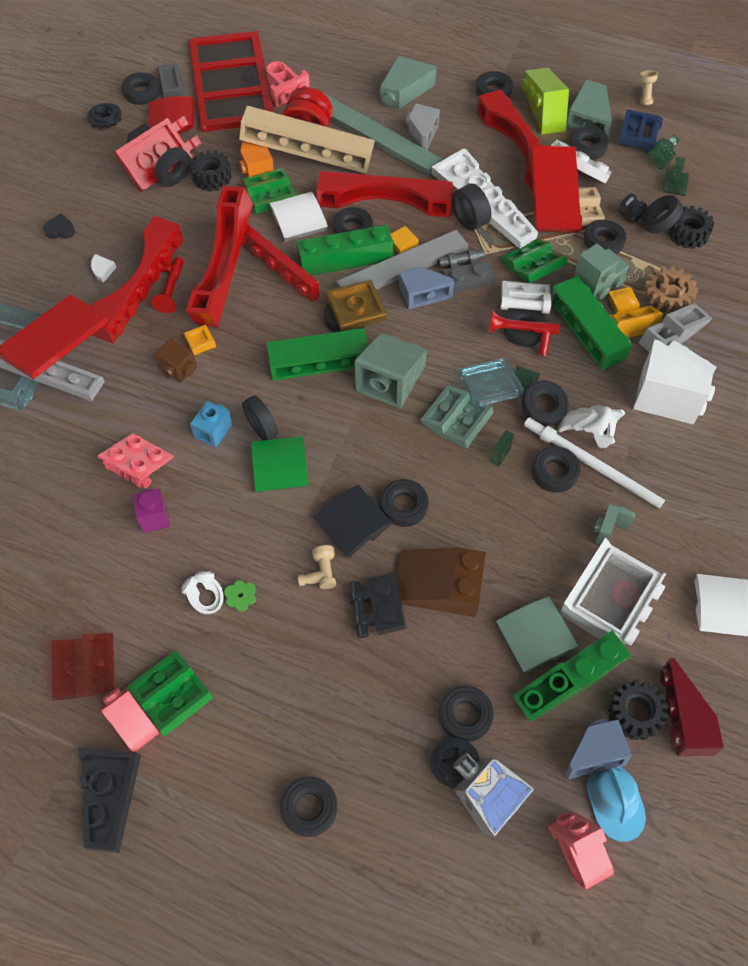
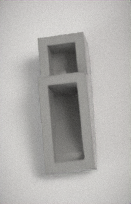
[638,303,712,352]

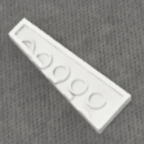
[431,148,538,249]

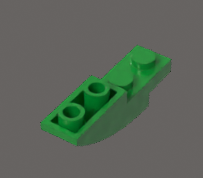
[513,630,631,722]

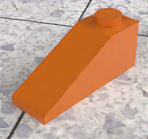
[239,141,274,177]

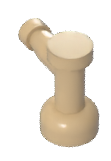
[640,70,658,105]
[298,545,336,589]

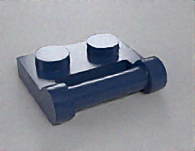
[618,109,663,154]

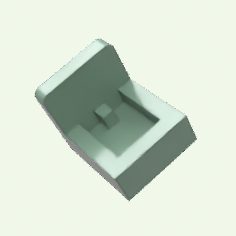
[593,504,636,545]

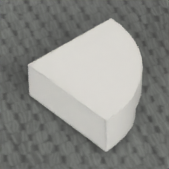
[91,254,116,283]

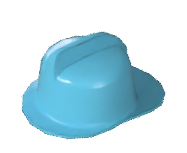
[587,767,646,842]

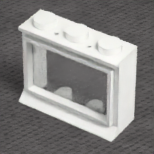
[560,538,666,646]

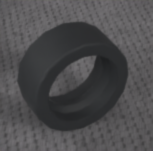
[452,183,492,231]

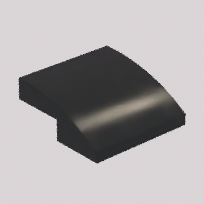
[314,484,392,558]

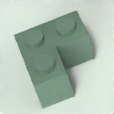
[573,243,629,299]

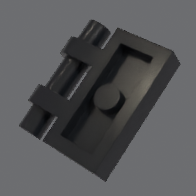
[348,572,407,638]

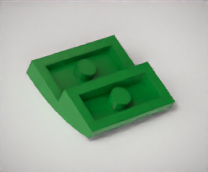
[242,168,297,214]
[500,239,568,283]
[251,436,309,493]
[127,650,213,737]

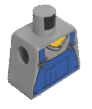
[454,753,534,836]

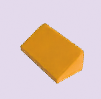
[609,305,663,338]

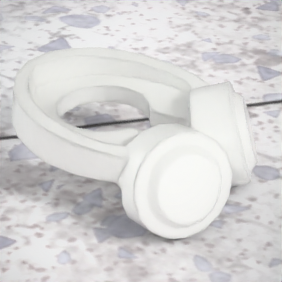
[181,571,224,615]

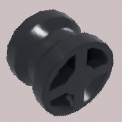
[618,193,647,223]

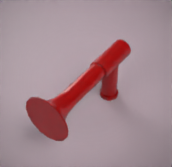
[151,257,184,313]
[490,309,560,356]

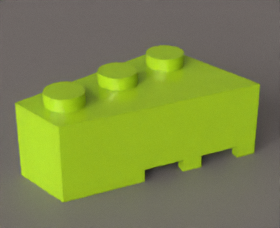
[522,67,569,135]

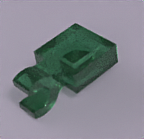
[647,134,680,170]
[662,157,689,196]

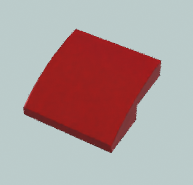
[148,96,194,134]

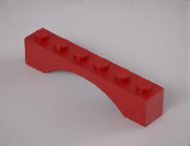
[477,89,541,194]
[316,171,453,218]
[186,186,253,327]
[91,216,183,344]

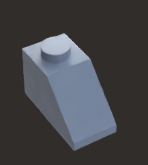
[399,267,454,310]
[565,719,632,780]

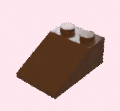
[397,547,486,617]

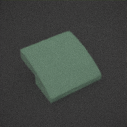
[421,385,493,449]
[496,596,579,674]

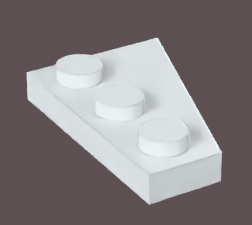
[551,140,612,183]

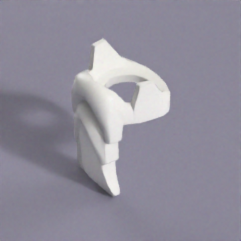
[557,405,625,448]

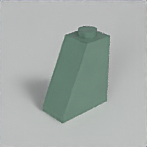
[380,56,437,109]
[566,79,612,136]

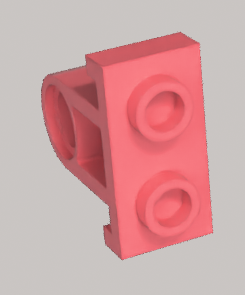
[267,61,310,108]
[100,687,159,752]
[548,812,614,890]

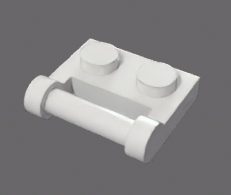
[500,281,551,314]

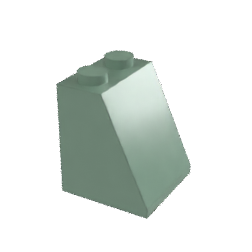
[355,333,427,409]

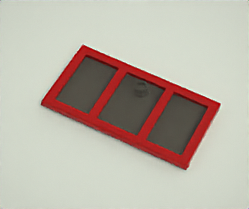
[188,31,274,132]

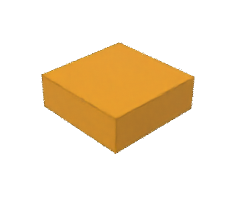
[391,226,419,254]
[183,325,216,355]

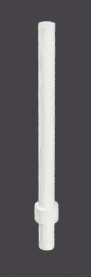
[524,417,665,509]

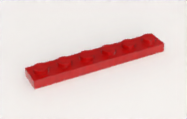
[241,224,320,302]

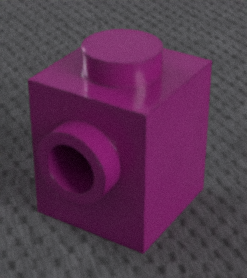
[133,488,170,533]

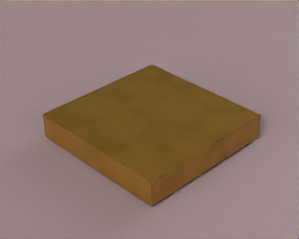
[326,279,387,331]

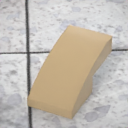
[579,187,605,226]

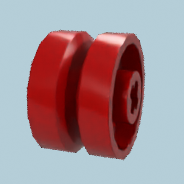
[282,87,333,127]

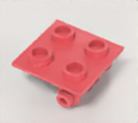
[98,433,174,488]

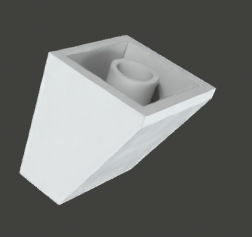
[633,339,715,424]

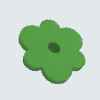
[224,580,256,612]

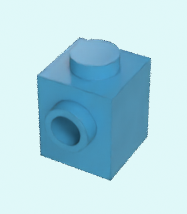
[190,401,232,448]

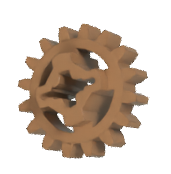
[643,266,698,313]

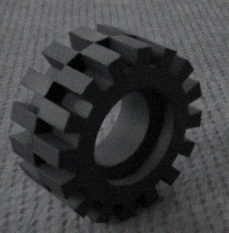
[190,150,232,191]
[668,206,714,249]
[608,680,668,740]

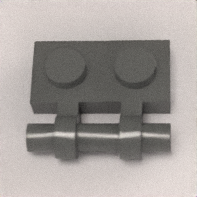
[438,249,495,293]

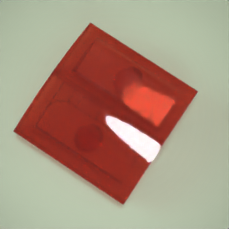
[52,633,115,701]

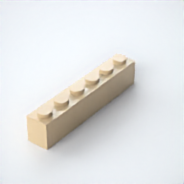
[239,106,375,174]

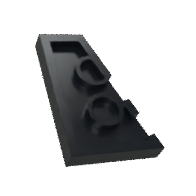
[79,748,141,853]

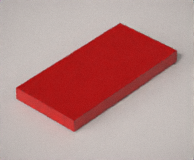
[530,145,582,233]
[0,294,108,380]

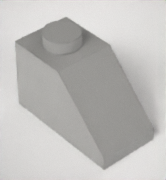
[406,104,440,150]

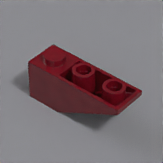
[660,658,724,757]

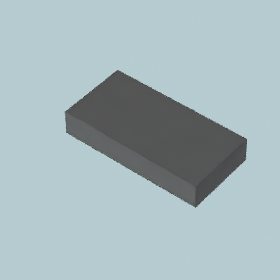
[158,63,184,98]

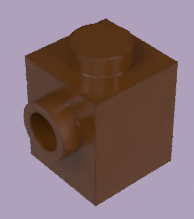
[154,338,197,383]

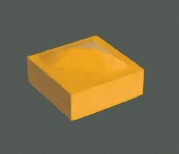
[607,287,640,314]

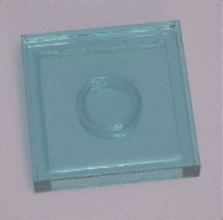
[459,358,524,407]

